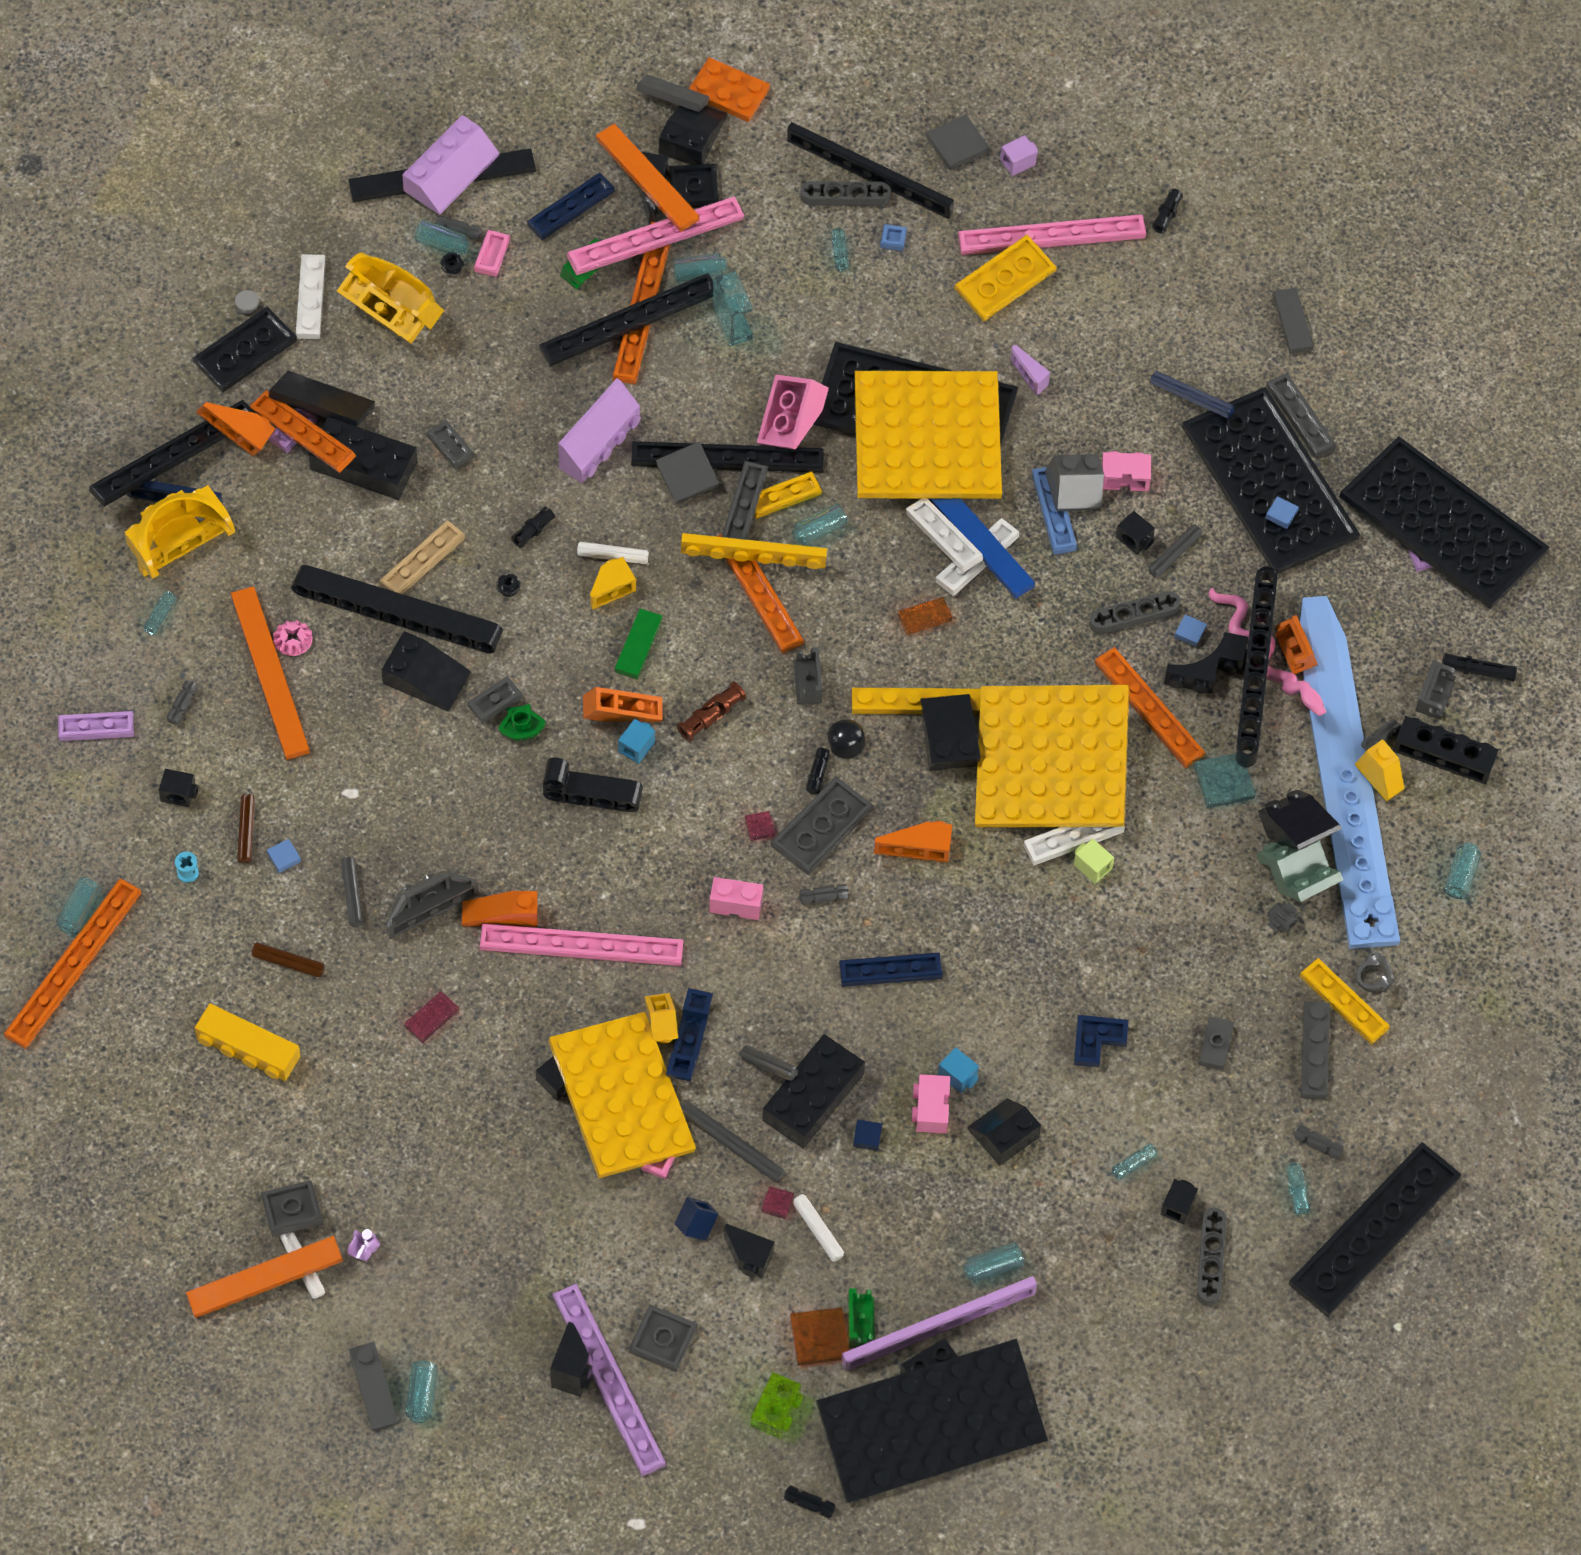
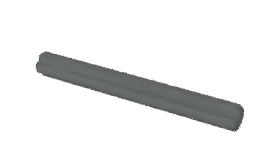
[680,1100,785,1182]

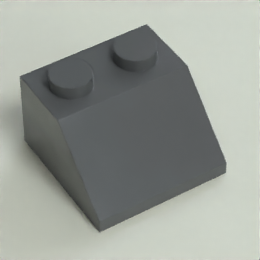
[1045,454,1104,511]

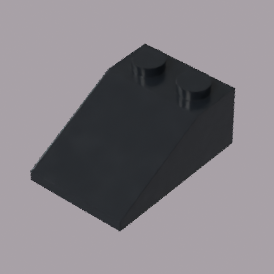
[659,106,727,165]
[381,631,471,712]
[920,694,981,771]
[1258,790,1341,850]

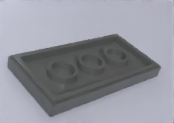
[771,776,873,875]

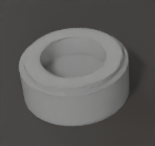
[235,290,259,315]

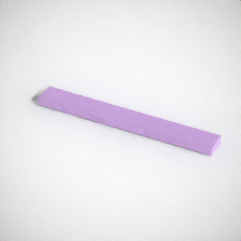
[841,1276,1037,1371]
[553,1284,666,1476]

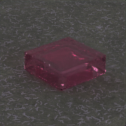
[745,811,775,841]
[761,1186,794,1219]

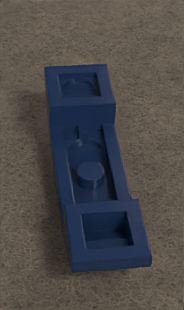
[666,988,713,1082]

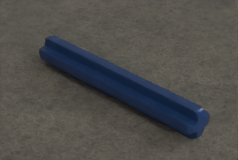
[1151,371,1234,418]

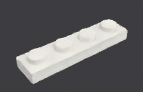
[296,254,326,339]
[906,499,983,572]
[936,518,1019,596]
[1023,827,1125,866]

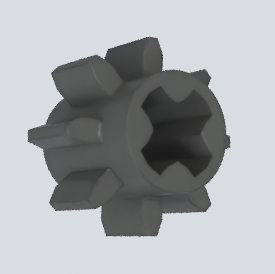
[1267,902,1298,933]

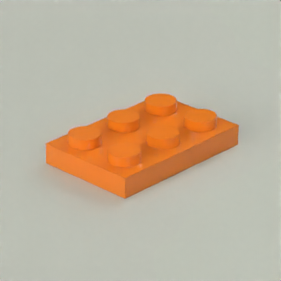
[689,57,770,123]

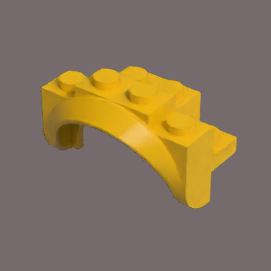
[337,252,444,344]
[125,485,235,579]

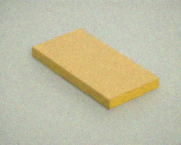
[954,234,1057,322]

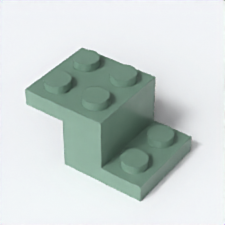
[1256,840,1343,901]

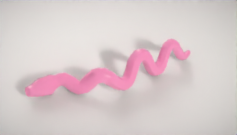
[1209,588,1326,716]

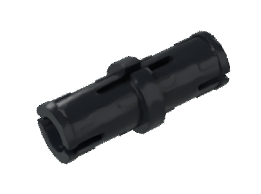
[1152,189,1183,234]
[511,506,555,548]

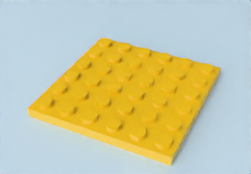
[855,371,1002,499]
[975,685,1129,827]

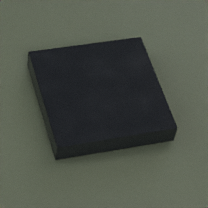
[669,164,719,208]

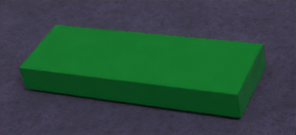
[615,608,663,680]

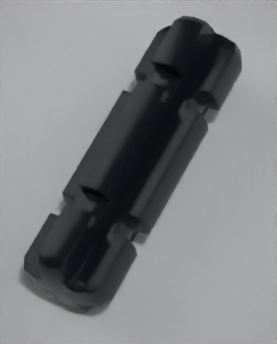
[806,747,830,794]
[784,1485,835,1518]

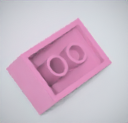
[757,375,829,450]

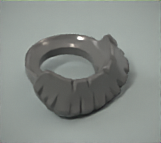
[1356,952,1393,993]

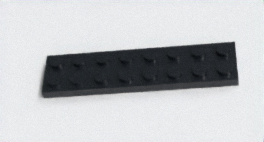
[1289,1142,1462,1317]

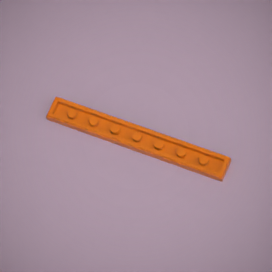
[613,221,671,385]
[231,586,310,760]
[4,878,142,1049]

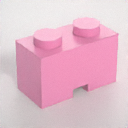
[1101,451,1151,491]
[709,877,764,920]
[912,1074,950,1134]

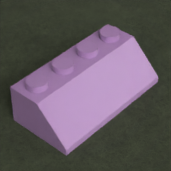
[402,115,499,215]
[558,379,641,483]

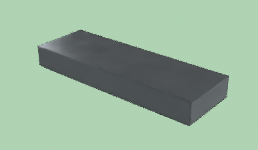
[637,74,709,112]
[1273,287,1314,354]

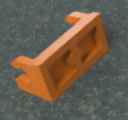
[1275,615,1318,674]

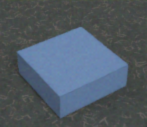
[880,224,907,251]
[1266,496,1299,529]
[1174,615,1207,647]
[267,839,301,873]

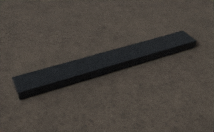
[787,122,954,219]
[348,148,536,202]
[539,273,719,367]
[89,400,255,507]
[631,441,824,473]

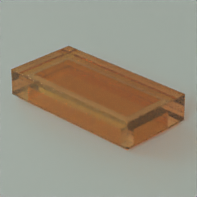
[898,597,952,635]

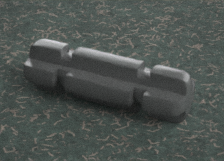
[435,216,481,239]
[167,680,198,725]
[1361,719,1401,751]
[799,884,849,904]
[1294,1125,1344,1159]

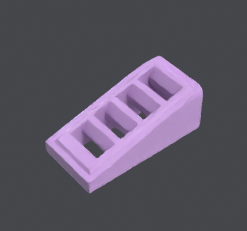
[1010,345,1050,395]

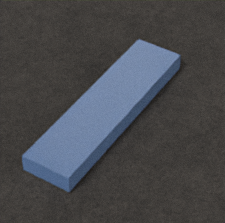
[1031,467,1077,555]

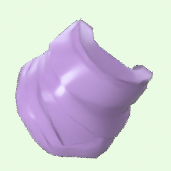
[348,1229,381,1262]

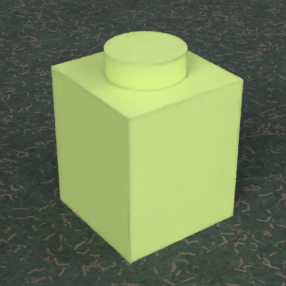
[1074,839,1114,884]

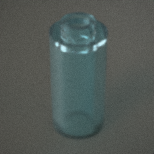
[415,219,470,256]
[673,253,727,283]
[792,503,848,546]
[1444,843,1482,900]
[56,877,101,934]
[963,1242,1024,1283]
[405,1361,438,1423]

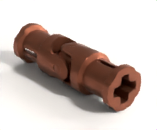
[677,681,746,742]

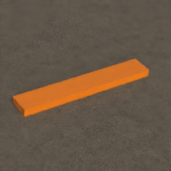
[596,123,700,232]
[250,390,356,473]
[716,534,804,654]
[1095,647,1205,769]
[186,1236,343,1318]

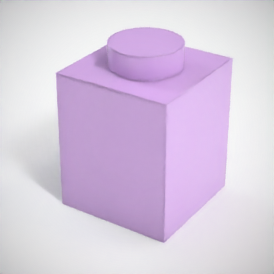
[1000,135,1038,176]

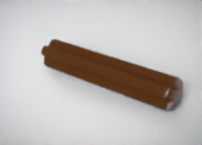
[237,794,255,863]
[252,942,325,977]

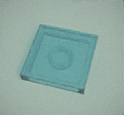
[1194,754,1255,808]

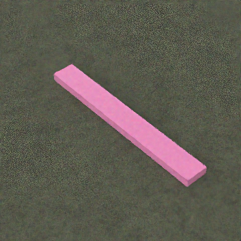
[567,196,744,276]
[958,214,1146,255]
[480,924,683,966]

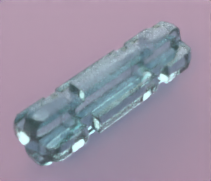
[831,228,849,271]
[144,591,176,635]
[1111,1143,1158,1180]

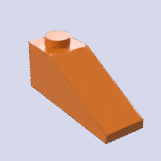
[196,402,276,456]
[583,687,663,722]
[874,821,953,862]
[462,891,538,927]

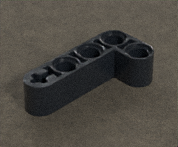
[543,757,643,812]

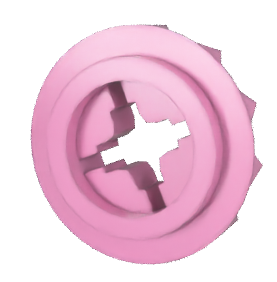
[273,620,313,656]

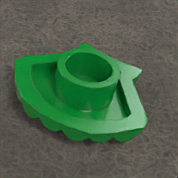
[498,704,546,741]

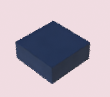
[853,1119,882,1150]

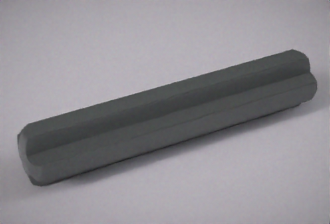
[1148,524,1202,578]
[341,857,363,927]
[739,1045,798,1081]

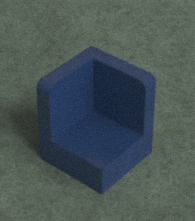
[675,1197,718,1241]

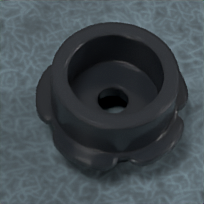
[440,252,464,275]
[497,574,521,597]

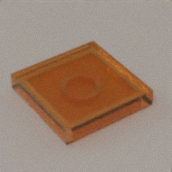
[790,1307,849,1366]

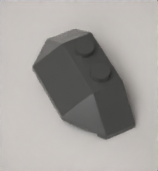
[387,871,479,939]

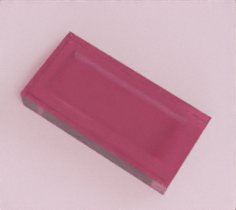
[404,991,459,1043]

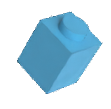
[618,719,655,764]
[938,1047,979,1093]

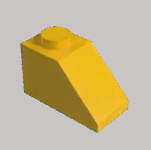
[590,556,636,610]
[1355,739,1405,802]
[645,993,678,1043]

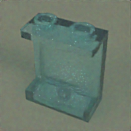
[713,271,753,346]

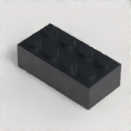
[309,417,418,500]
[762,1034,865,1149]

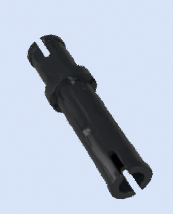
[1442,653,1517,682]

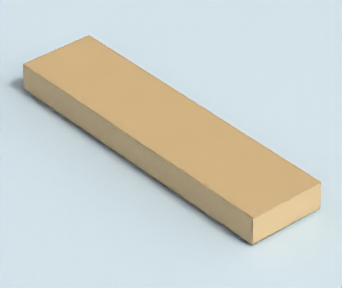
[379,520,465,594]

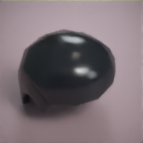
[827,719,865,758]

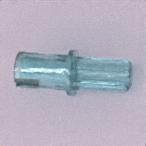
[1286,1162,1310,1215]

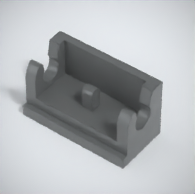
[794,647,822,704]
[1415,660,1456,720]

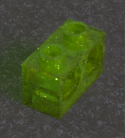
[750,1372,804,1439]

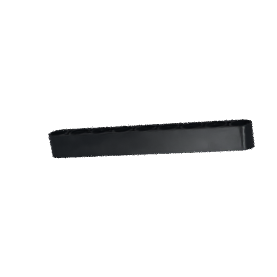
[291,565,503,654]
[1235,566,1278,767]

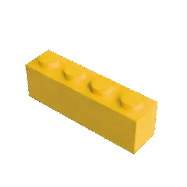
[194,1003,301,1081]

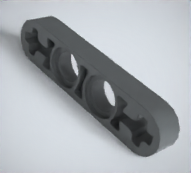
[800,181,891,206]
[1089,591,1181,634]
[1197,1208,1226,1306]

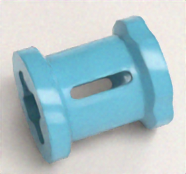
[175,852,199,883]

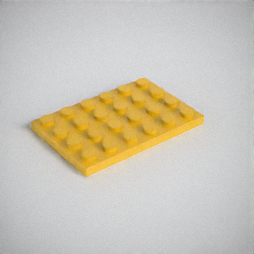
[548,1012,696,1179]

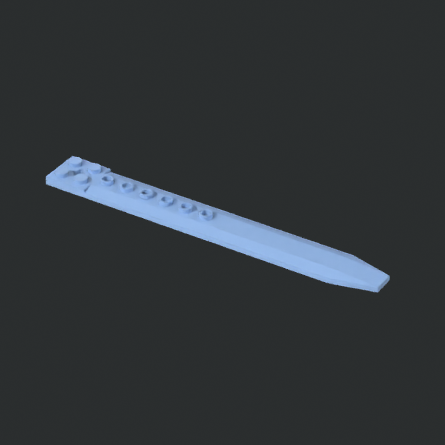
[1300,596,1400,949]

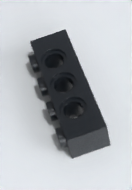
[1393,716,1499,785]

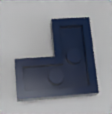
[1074,1015,1129,1067]

